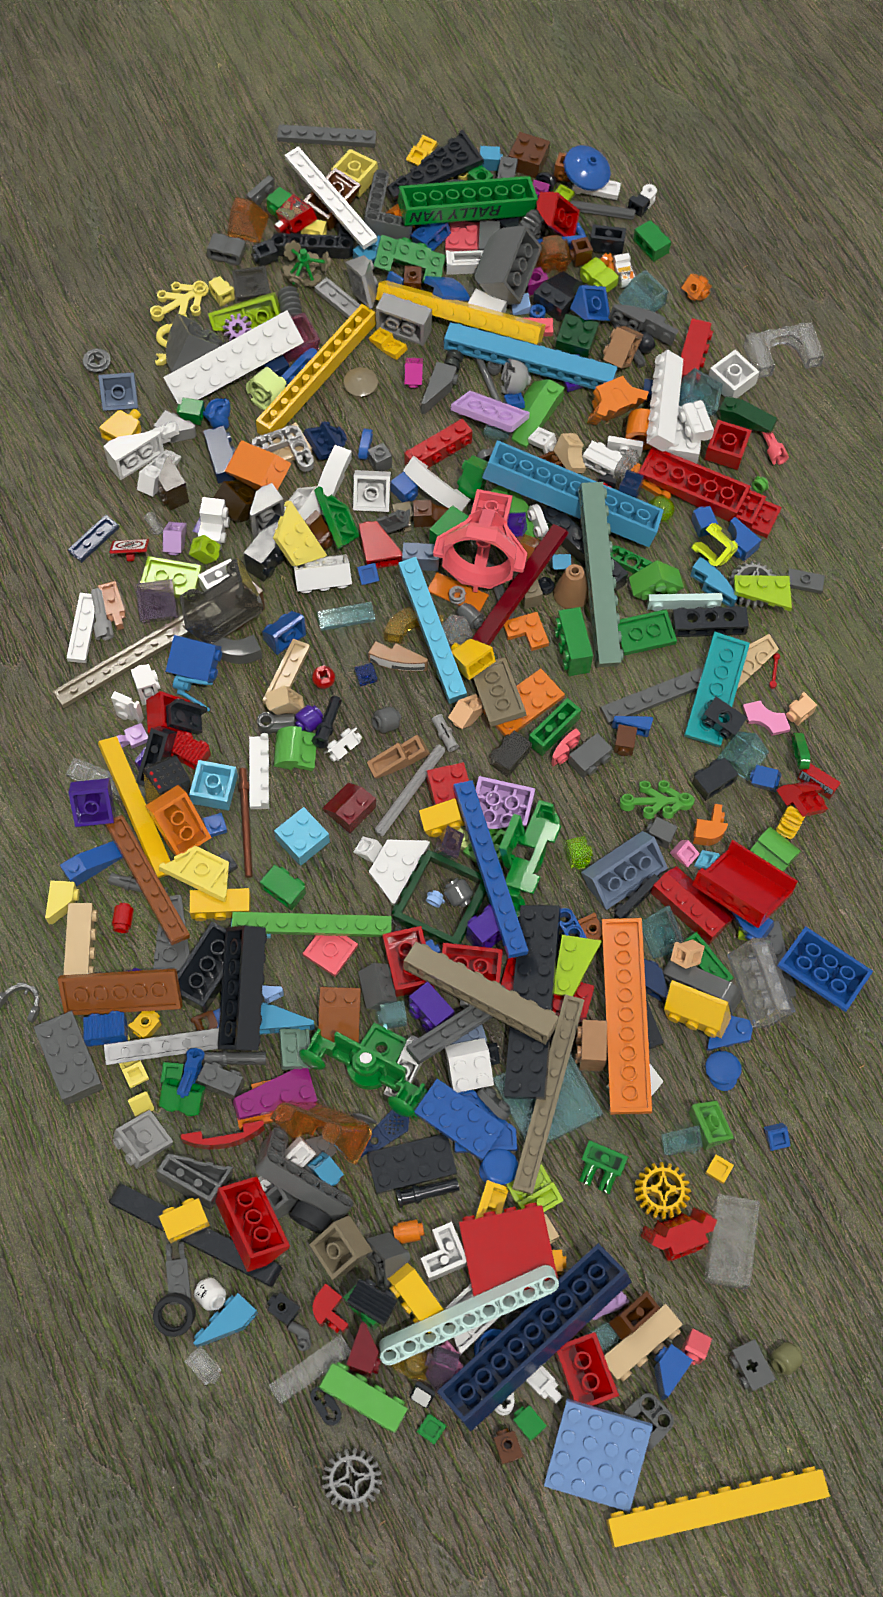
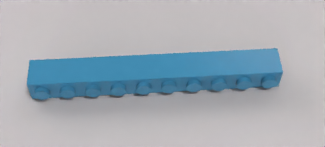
[444,322,617,389]

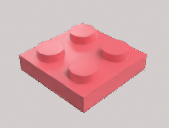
[445,221,480,252]
[303,935,358,977]

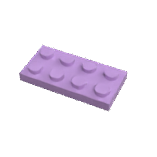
[451,391,530,432]

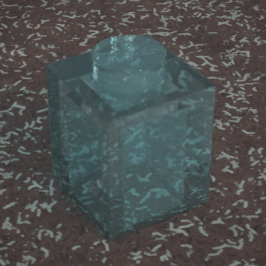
[377,1001,407,1029]

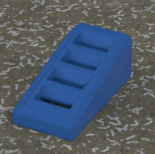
[612,716,653,737]

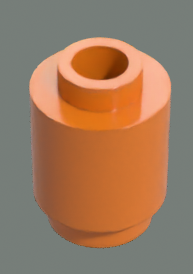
[393,1219,424,1244]

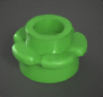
[752,476,769,493]

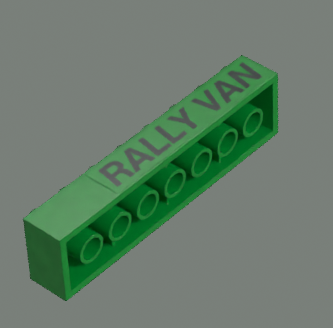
[398,176,538,226]

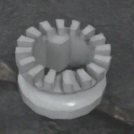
[449,586,466,605]

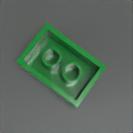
[554,607,593,677]

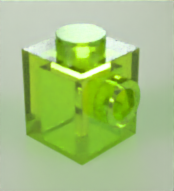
[565,836,593,869]

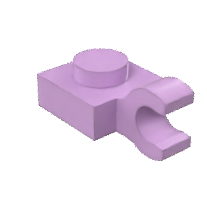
[117,723,148,749]

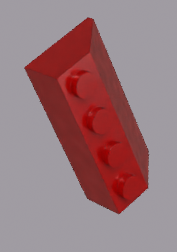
[651,866,735,945]
[215,1176,290,1272]

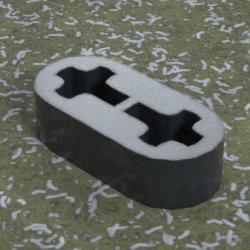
[311,1386,342,1426]

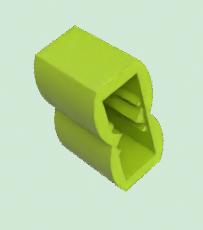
[580,257,619,293]

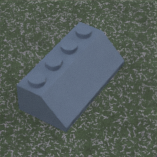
[581,831,668,910]

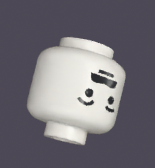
[194,1278,226,1311]

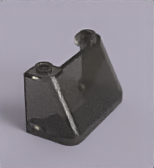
[180,558,264,643]

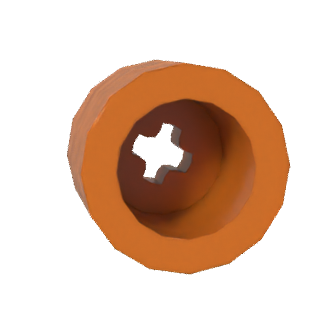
[625,408,652,450]

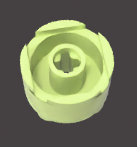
[246,367,286,410]

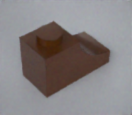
[413,500,449,527]
[305,510,333,550]

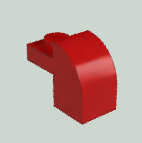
[313,1284,349,1334]

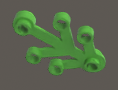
[620,780,695,819]

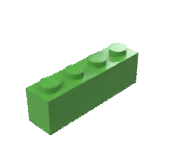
[318,1362,408,1433]

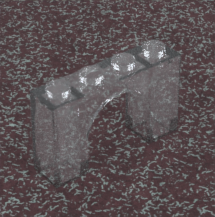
[743,322,825,378]

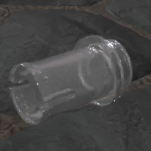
[144,512,163,535]

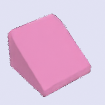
[670,840,700,867]

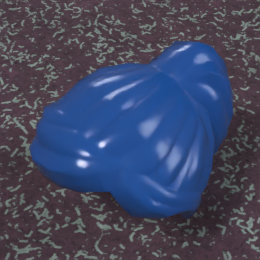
[202,398,231,430]

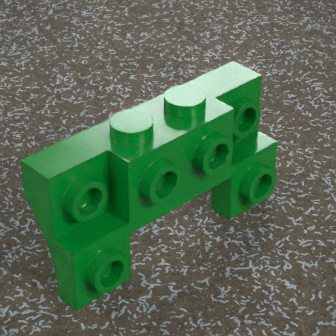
[374,235,446,284]

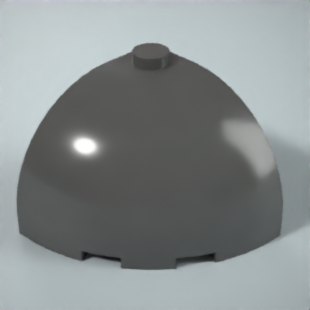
[166,313,227,372]

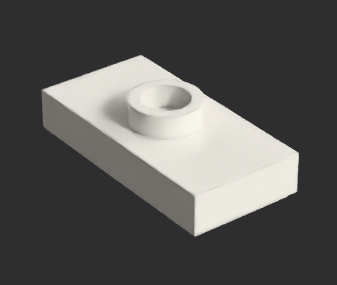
[607,436,644,457]

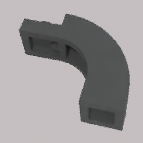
[204,616,262,664]

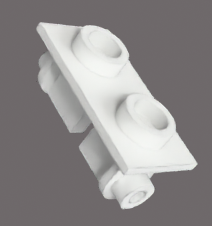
[324,728,362,762]

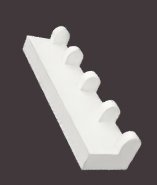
[249,733,269,809]

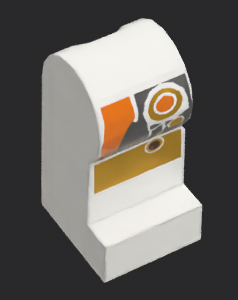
[613,253,635,288]

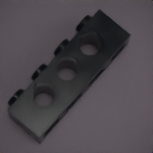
[671,606,749,637]

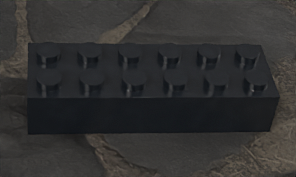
[218,925,267,1051]

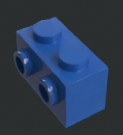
[411,222,451,251]

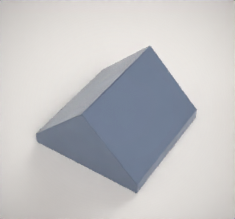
[98,372,138,411]

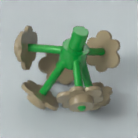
[282,241,331,287]

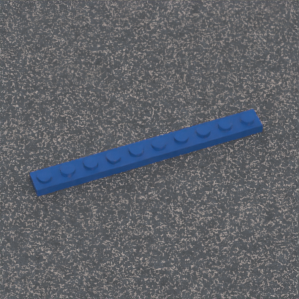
[453,781,528,958]

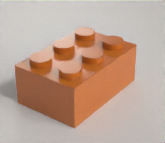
[145,785,211,856]

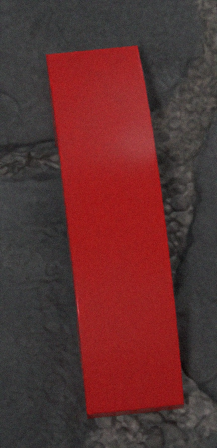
[181,1121,265,1150]

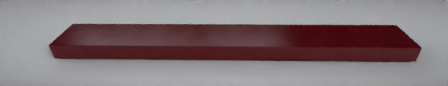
[472,524,569,646]

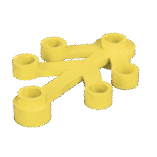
[150,281,209,322]

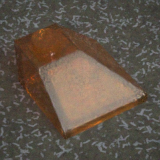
[227,197,269,243]

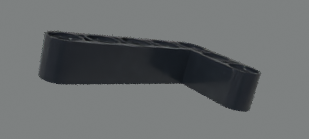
[271,223,355,259]

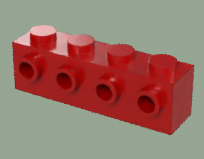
[404,418,473,469]

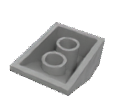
[345,255,378,309]

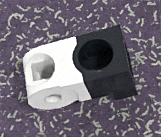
[628,184,657,217]

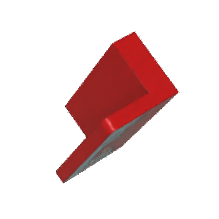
[798,763,841,800]

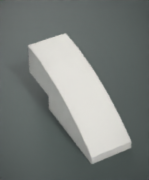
[318,445,352,497]

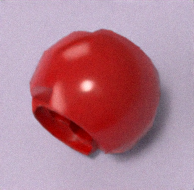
[312,665,336,689]

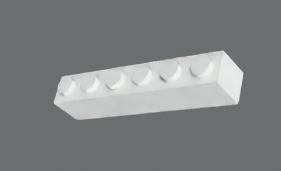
[646,350,683,451]

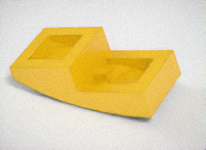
[406,135,438,166]
[369,328,408,360]

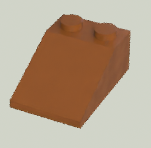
[319,987,361,1043]

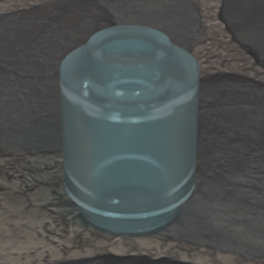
[483,424,510,442]

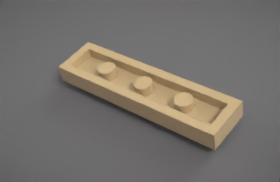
[263,639,310,704]

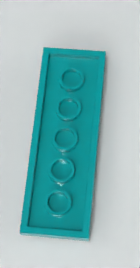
[684,632,750,748]

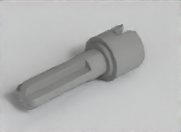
[91,588,114,641]

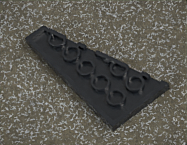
[387,129,484,202]

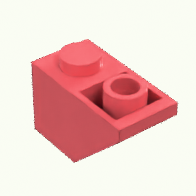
[681,1328,712,1366]

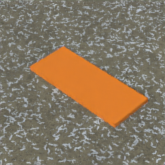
[428,572,489,612]

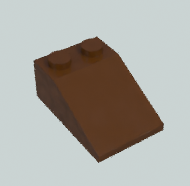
[303,167,361,230]

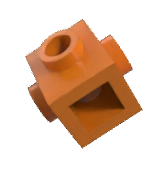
[681,274,712,301]

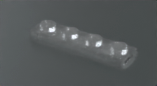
[268,1334,351,1405]

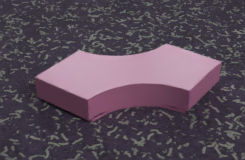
[742,700,790,736]

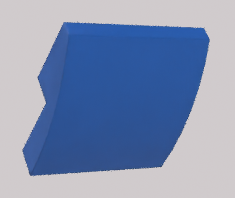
[424,276,470,301]

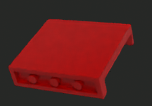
[692,840,798,928]
[459,1203,558,1297]

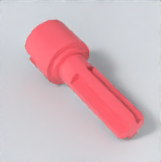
[761,431,789,465]

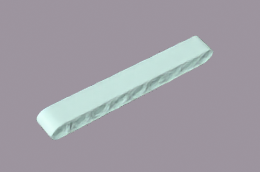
[379,1265,559,1365]

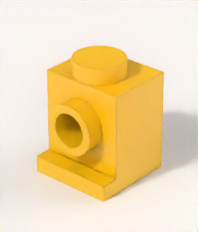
[128,1011,162,1039]

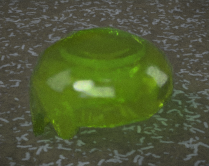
[648,495,675,522]

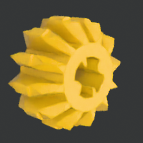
[776,805,805,839]

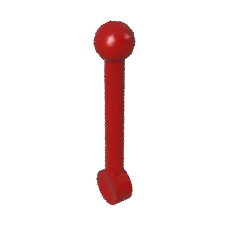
[769,653,780,689]

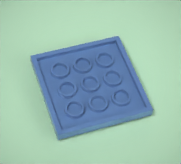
[544,1399,653,1512]

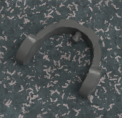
[0,983,40,1023]

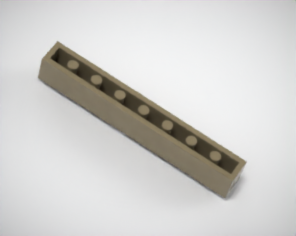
[404,942,559,1045]

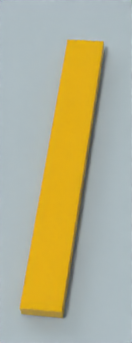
[98,736,171,878]

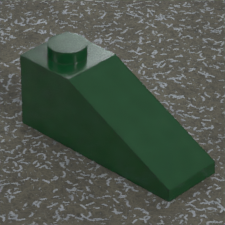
[720,396,777,433]

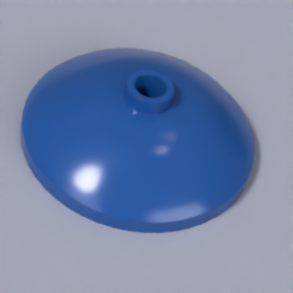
[564,145,611,191]

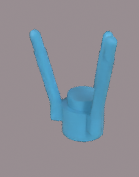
[173,675,213,711]

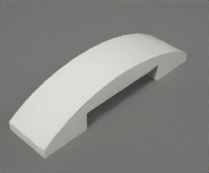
[403,456,470,511]

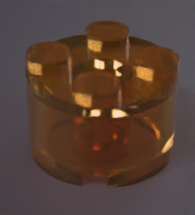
[537,235,571,274]

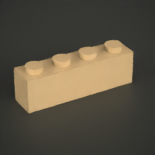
[64,903,98,975]
[605,1304,683,1382]

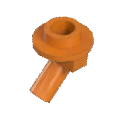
[600,253,615,272]

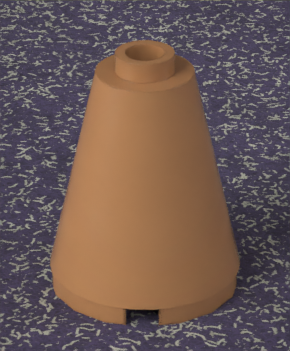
[553,564,589,609]

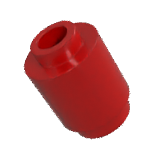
[112,903,134,933]

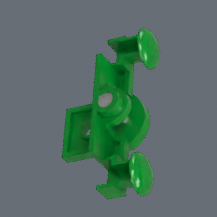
[299,1022,425,1117]

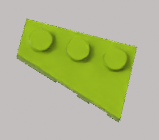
[733,575,792,612]
[554,935,602,996]

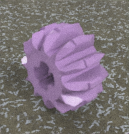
[223,314,252,341]

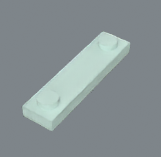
[647,593,723,611]

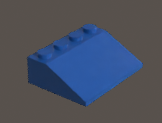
[777,926,873,1012]

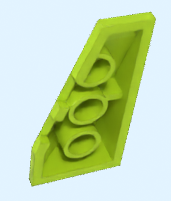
[208,292,281,332]

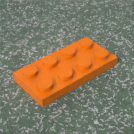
[483,668,565,739]

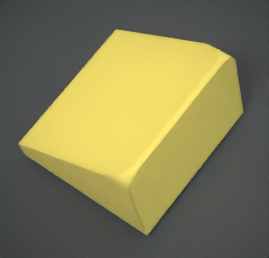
[128,1091,154,1117]

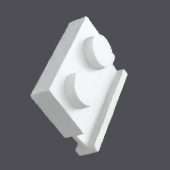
[111,692,144,724]

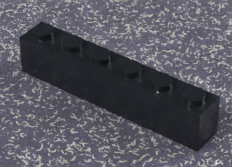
[542,506,628,593]

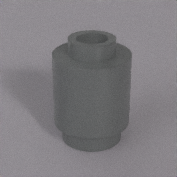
[457,603,484,629]

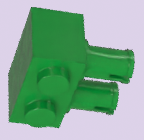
[578,1140,629,1194]

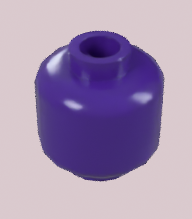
[295,705,323,733]

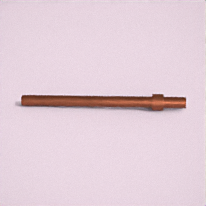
[238,768,253,878]

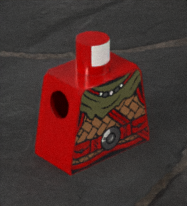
[274,194,317,233]

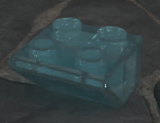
[618,270,668,312]

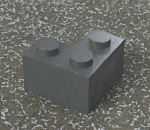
[366,1232,410,1293]

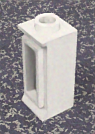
[446,250,484,275]

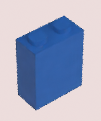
[166,635,222,683]

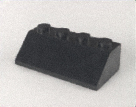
[177,922,226,1013]

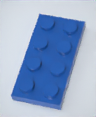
[415,1079,505,1161]

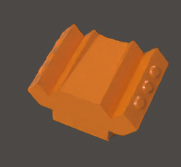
[587,376,649,425]

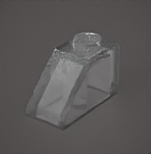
[184,1346,222,1385]

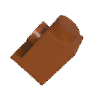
[578,913,603,942]

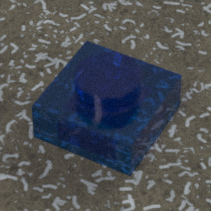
[354,663,378,686]

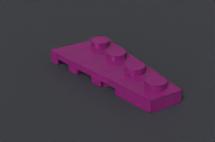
[233,1068,317,1120]

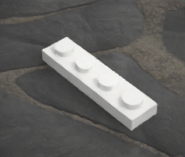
[67,593,95,663]

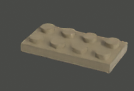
[473,657,527,727]

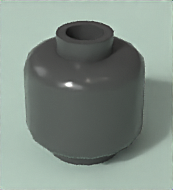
[372,706,401,733]
[444,877,473,908]

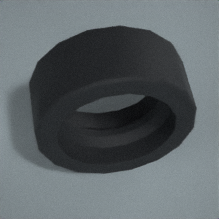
[290,1201,332,1234]
[153,1292,196,1337]

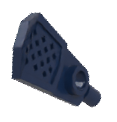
[357,1110,409,1158]

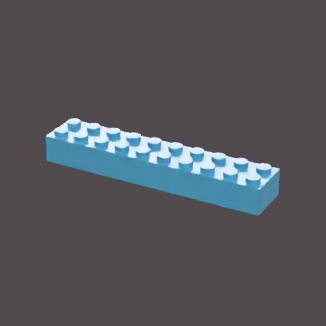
[482,440,663,547]

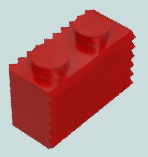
[171,730,211,771]

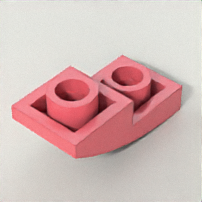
[551,728,581,767]

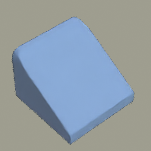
[511,293,530,315]
[262,986,284,1004]

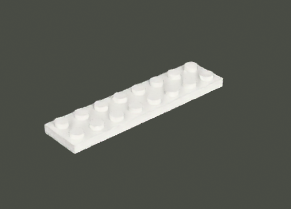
[163,311,304,404]

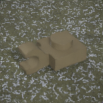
[392,501,414,532]

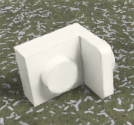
[528,427,557,454]

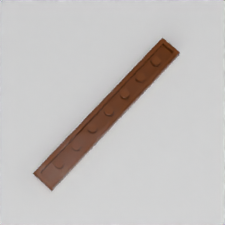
[105,815,190,945]

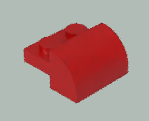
[777,781,828,817]

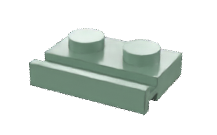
[279,1029,311,1070]

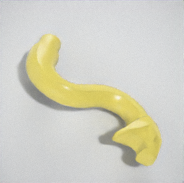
[155,324,172,366]

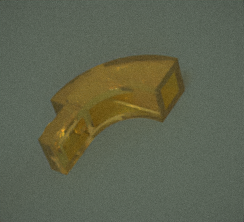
[384,606,444,644]

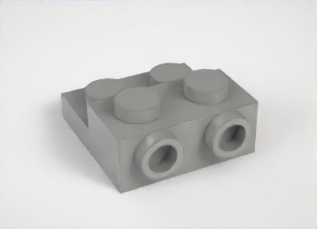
[113,1110,173,1169]

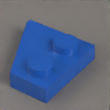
[707,1016,754,1051]

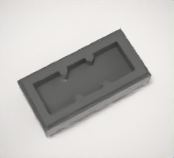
[787,568,825,594]

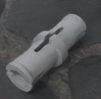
[432,714,459,752]

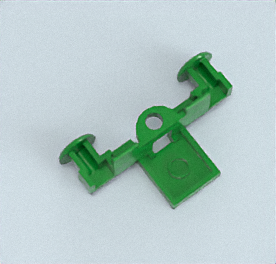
[499,800,561,917]

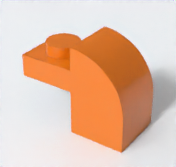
[693,804,728,846]

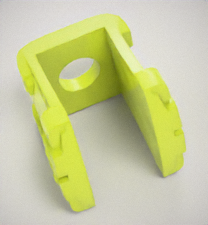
[691,523,738,566]

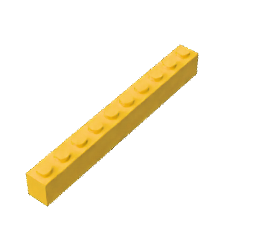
[376,280,546,344]
[256,304,376,440]
[606,1466,830,1548]

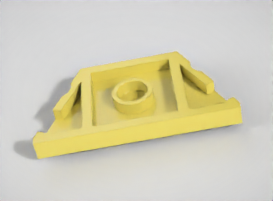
[273,501,327,566]
[159,846,229,902]

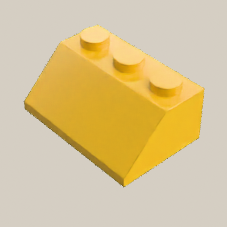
[664,980,731,1039]

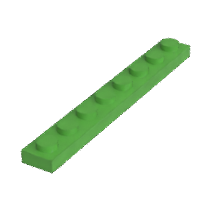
[232,912,391,937]

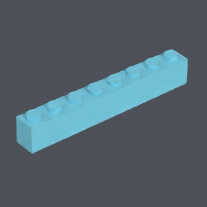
[399,557,467,704]

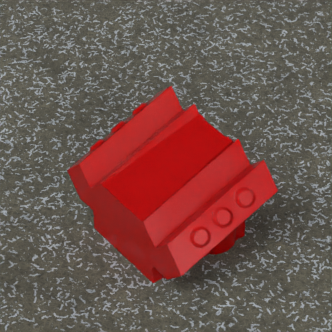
[640,1207,717,1262]

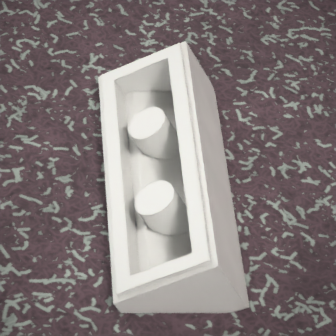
[258,1136,316,1193]

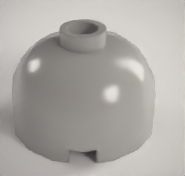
[501,359,531,394]

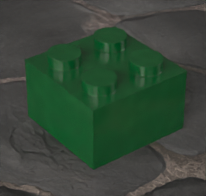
[555,314,599,359]

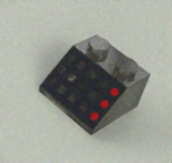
[143,755,191,803]

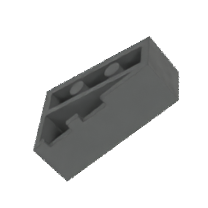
[157,1154,233,1210]

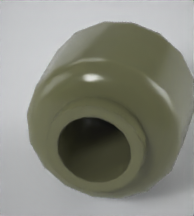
[771,1342,803,1375]

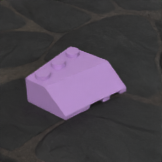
[466,776,535,831]

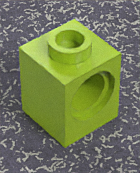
[189,535,221,565]

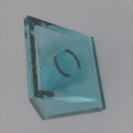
[717,731,769,781]
[642,906,685,959]

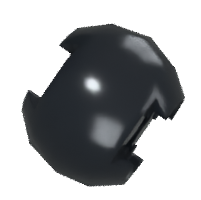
[638,331,656,354]

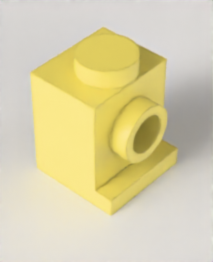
[301,220,327,235]
[209,276,235,307]

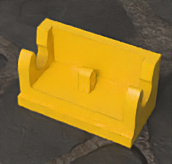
[475,1180,508,1219]

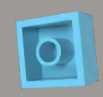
[189,760,238,811]
[274,807,330,866]

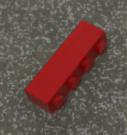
[681,318,713,388]

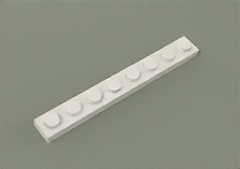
[285,147,377,249]

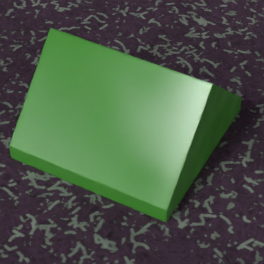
[688,1101,734,1150]

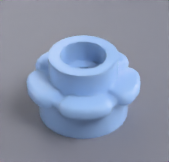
[426,890,445,908]

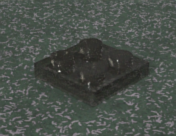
[232,266,270,302]

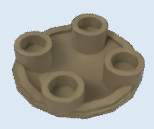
[343,367,378,399]

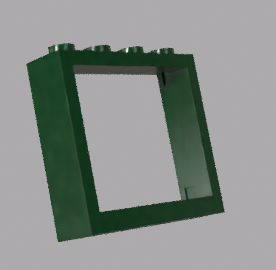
[392,849,487,945]

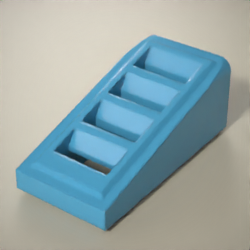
[549,554,571,570]

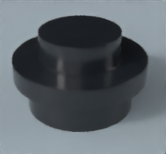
[538,577,554,595]

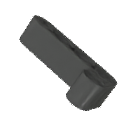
[663,958,741,1016]

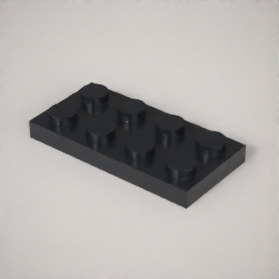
[367,1134,457,1195]

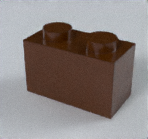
[608,1291,660,1340]

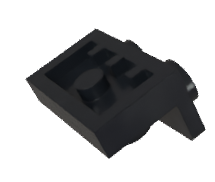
[166,699,207,735]

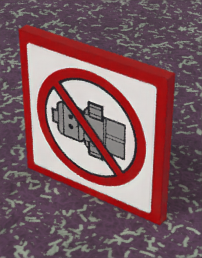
[109,539,149,561]

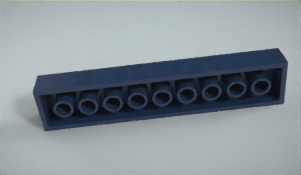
[437,1243,632,1432]

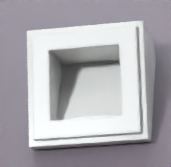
[353,836,383,863]

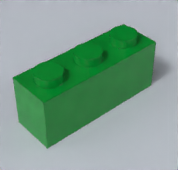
[528,698,581,756]

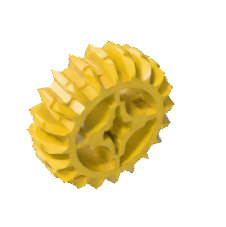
[634,1162,691,1219]

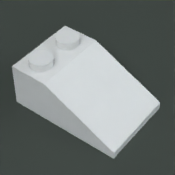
[103,431,164,480]

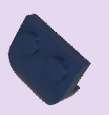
[303,422,347,460]

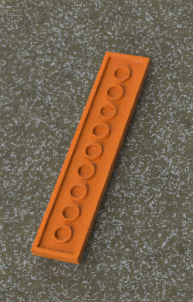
[602,918,652,1115]

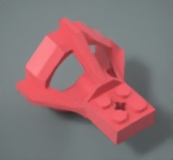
[433,489,527,592]

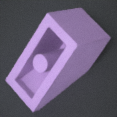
[163,522,187,555]

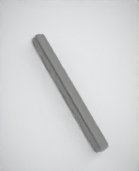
[375,744,445,836]

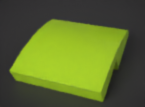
[505,1164,564,1212]

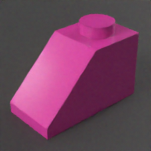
[405,358,423,388]

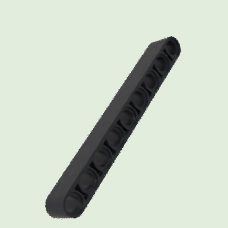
[109,1183,283,1288]

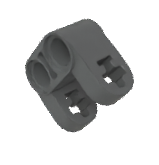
[622,1393,674,1452]

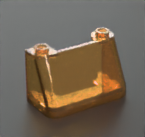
[270,1102,372,1165]

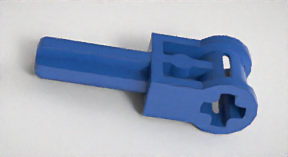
[177,1048,205,1098]

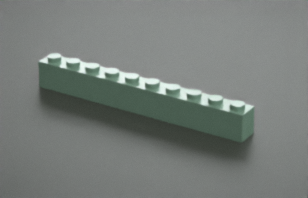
[578,482,623,667]

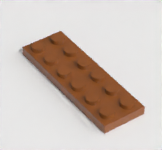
[58,968,183,1015]

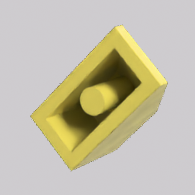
[45,881,80,925]

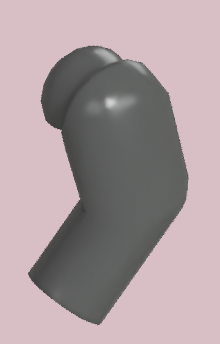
[287,1321,312,1351]

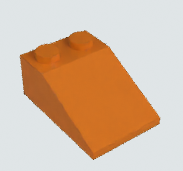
[224,440,292,490]

